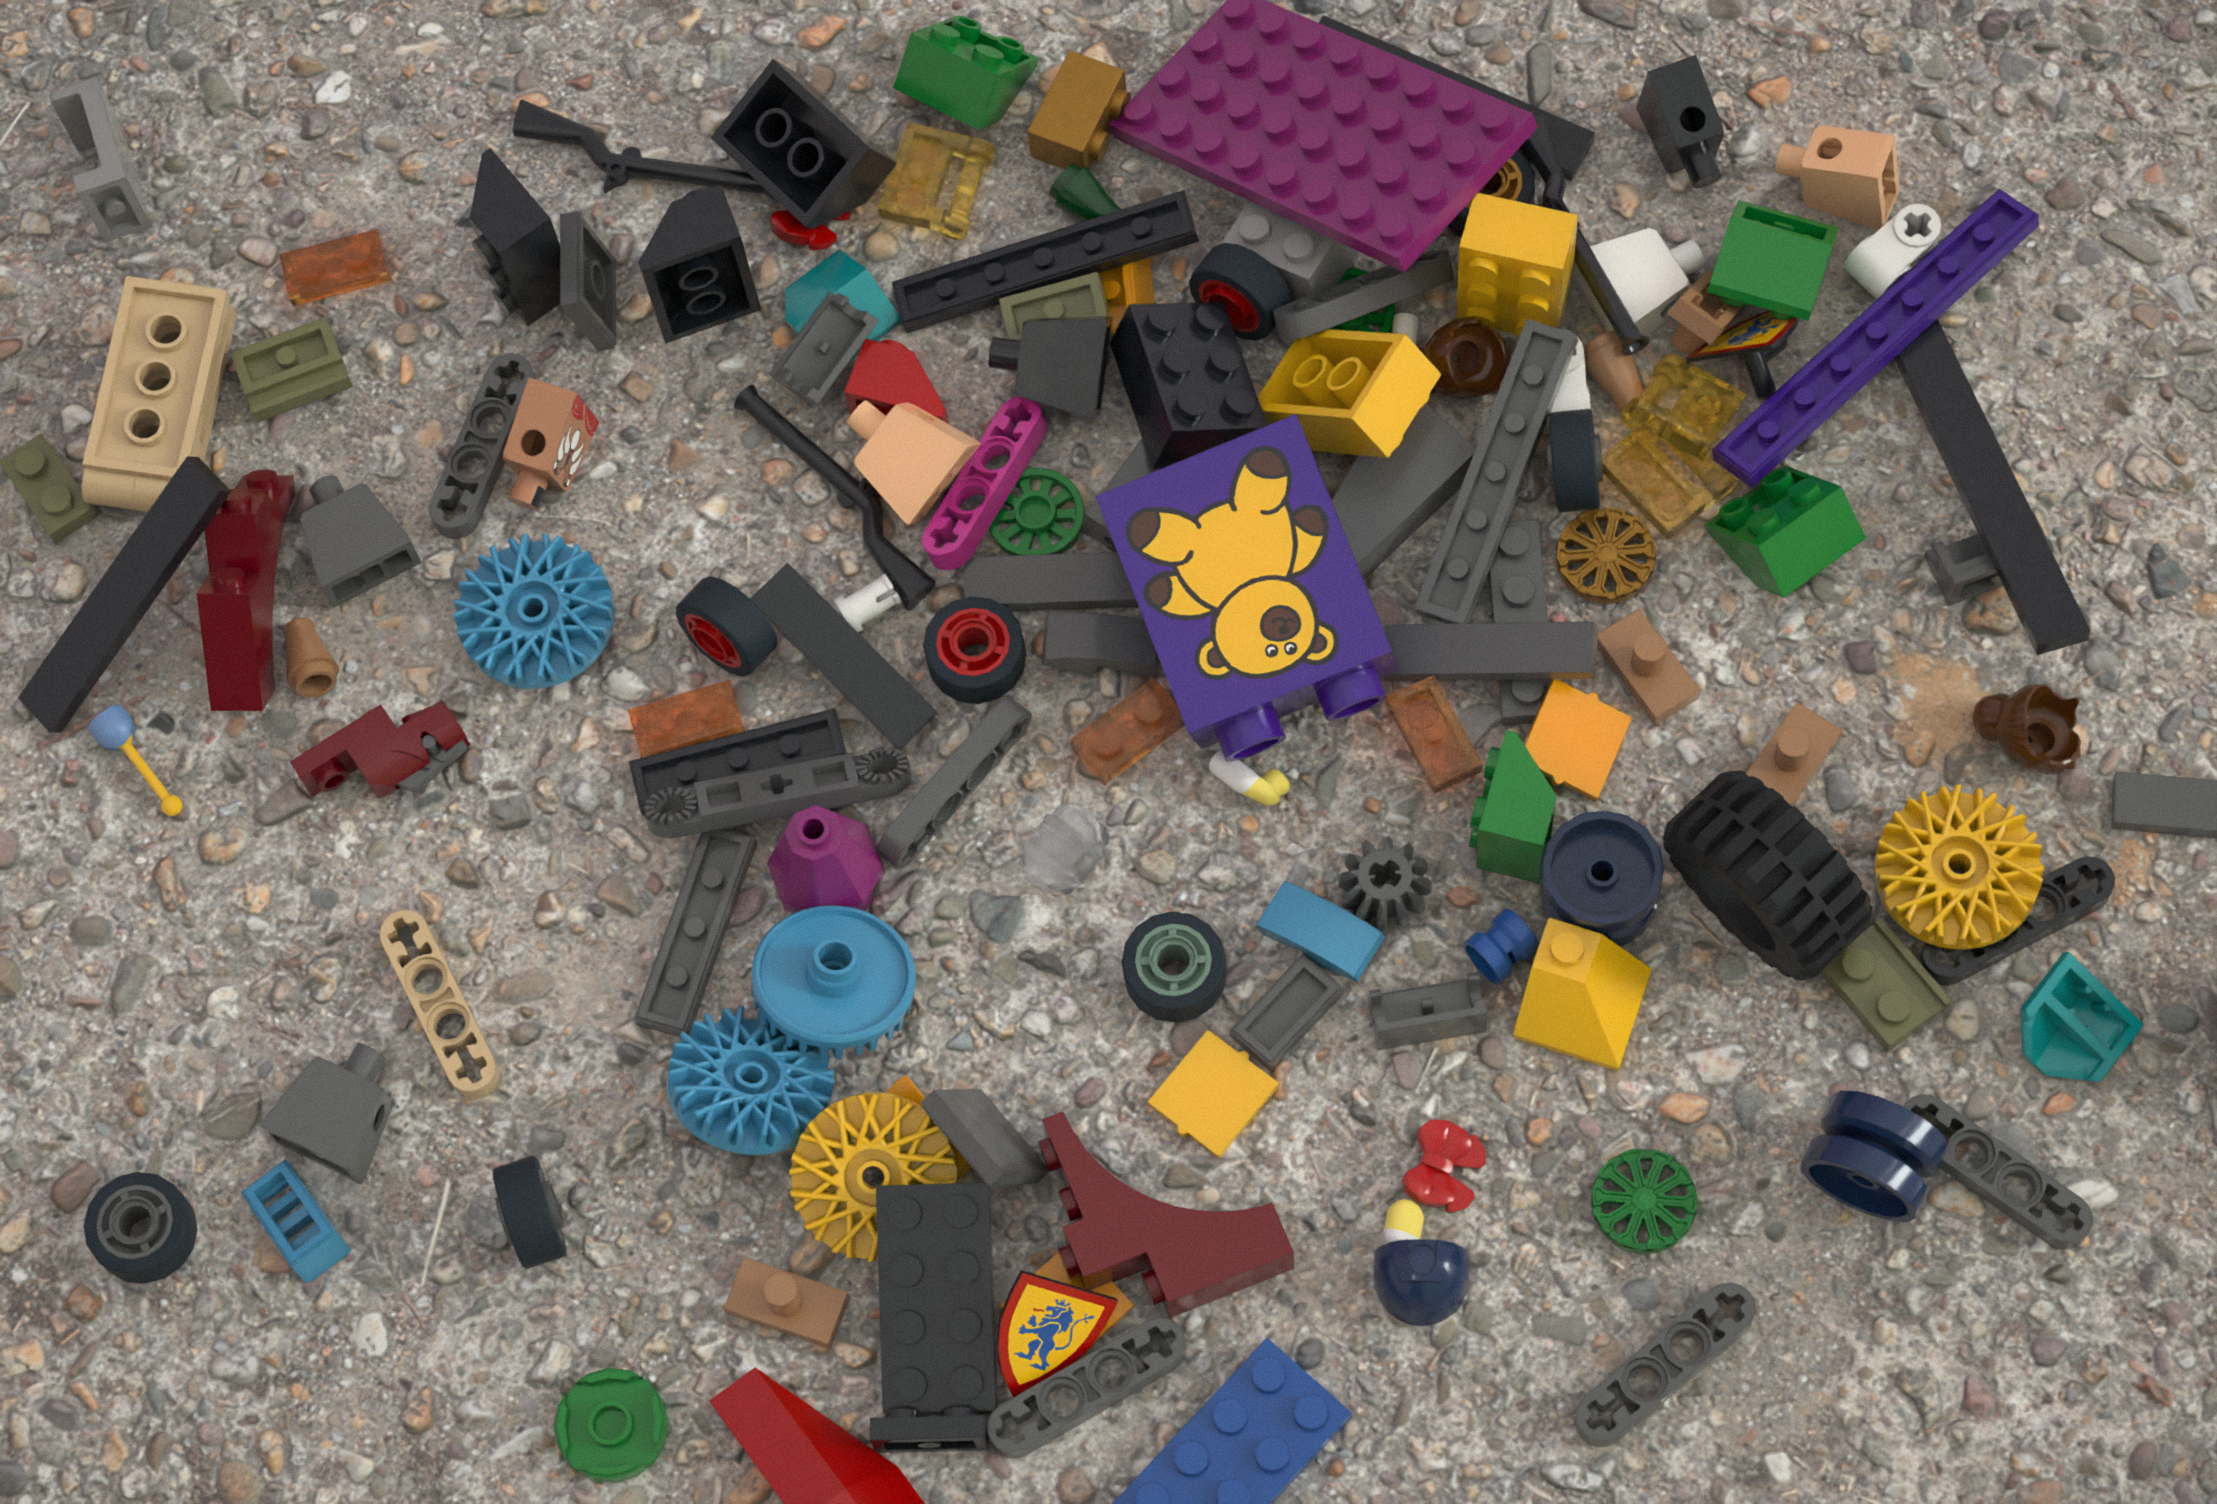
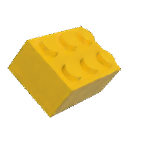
[1456,193,1578,337]
[1258,329,1441,458]

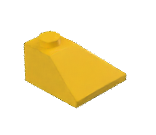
[1513,917,1652,1071]

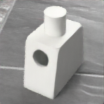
[1573,228,1705,336]

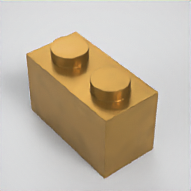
[1027,50,1131,170]

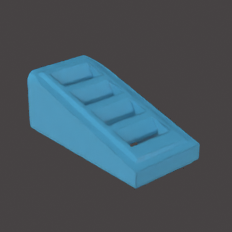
[241,1159,351,1283]

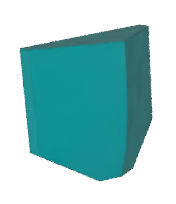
[785,249,902,361]
[2020,952,2144,1082]

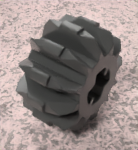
[1338,836,1432,932]

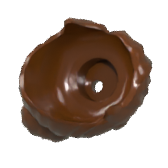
[1418,316,1511,400]
[1973,684,2081,775]

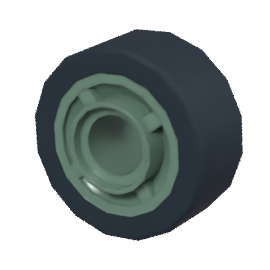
[1121,911,1227,1023]

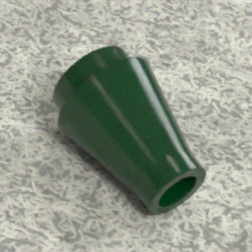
[1049,163,1122,222]

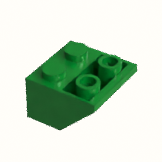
[893,15,1039,130]
[1707,200,1839,321]
[1704,466,1866,598]
[1469,730,1557,884]

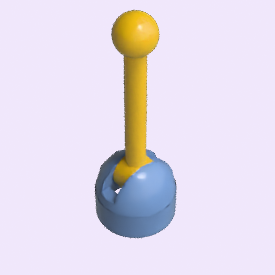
[88,705,183,816]

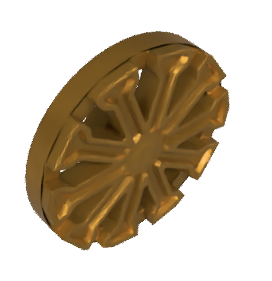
[1556,507,1656,604]

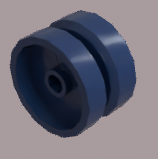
[1539,810,1664,947]
[1801,1090,1947,1222]

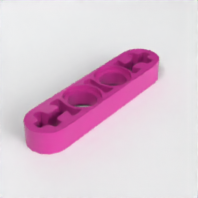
[922,396,1048,570]

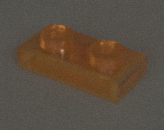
[279,229,391,306]
[1386,675,1483,794]
[1070,677,1185,786]
[628,679,745,758]

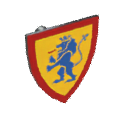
[1685,310,1800,398]
[996,1270,1118,1397]

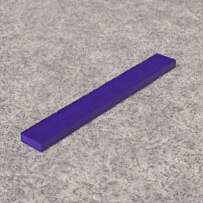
[1712,189,2039,488]

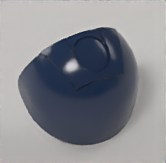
[1373,1239,1470,1326]

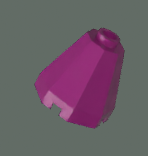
[767,805,885,913]

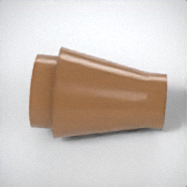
[1583,330,1647,412]
[283,618,339,698]

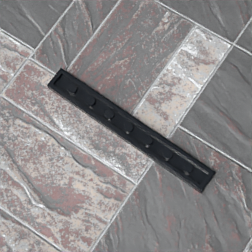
[1894,319,2090,655]

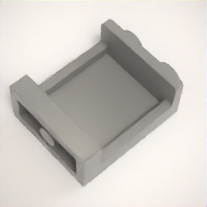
[49,78,153,242]

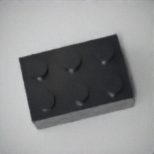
[1110,302,1267,469]

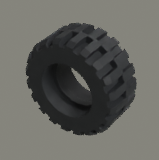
[1663,771,1873,981]

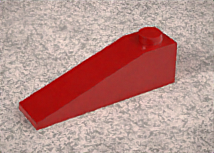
[709,1367,925,1504]

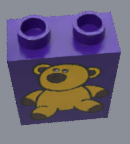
[1095,414,1400,762]

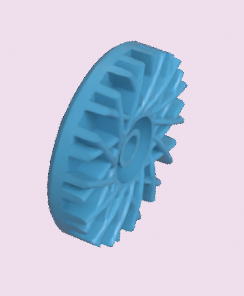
[453,534,615,689]
[751,905,916,1060]
[666,1006,834,1155]

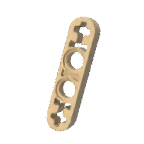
[379,910,500,1099]

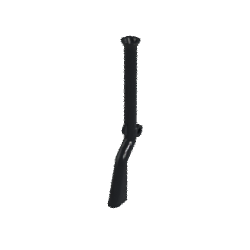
[513,99,775,200]
[1522,116,1650,356]
[734,385,936,611]

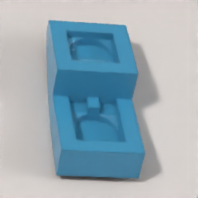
[1256,881,1385,982]

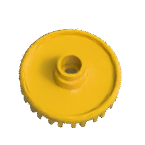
[1874,785,2044,949]
[789,1092,958,1262]

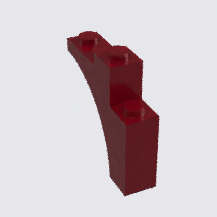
[196,470,296,711]
[1038,1112,1294,1319]

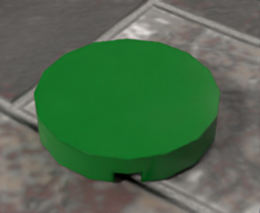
[554,1368,669,1483]

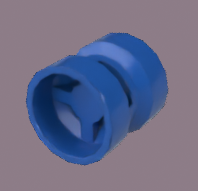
[1463,908,1539,985]

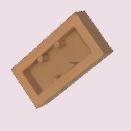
[1668,270,1745,355]
[1597,608,1700,725]
[1746,702,1843,806]
[724,1257,850,1349]

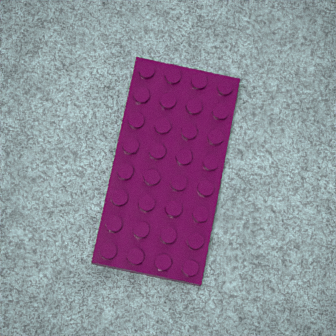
[1108,0,1538,272]

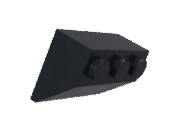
[711,59,897,230]
[469,148,560,326]
[638,185,761,344]

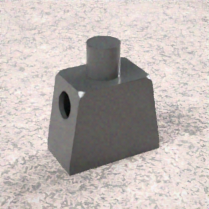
[300,475,422,608]
[260,1043,392,1185]

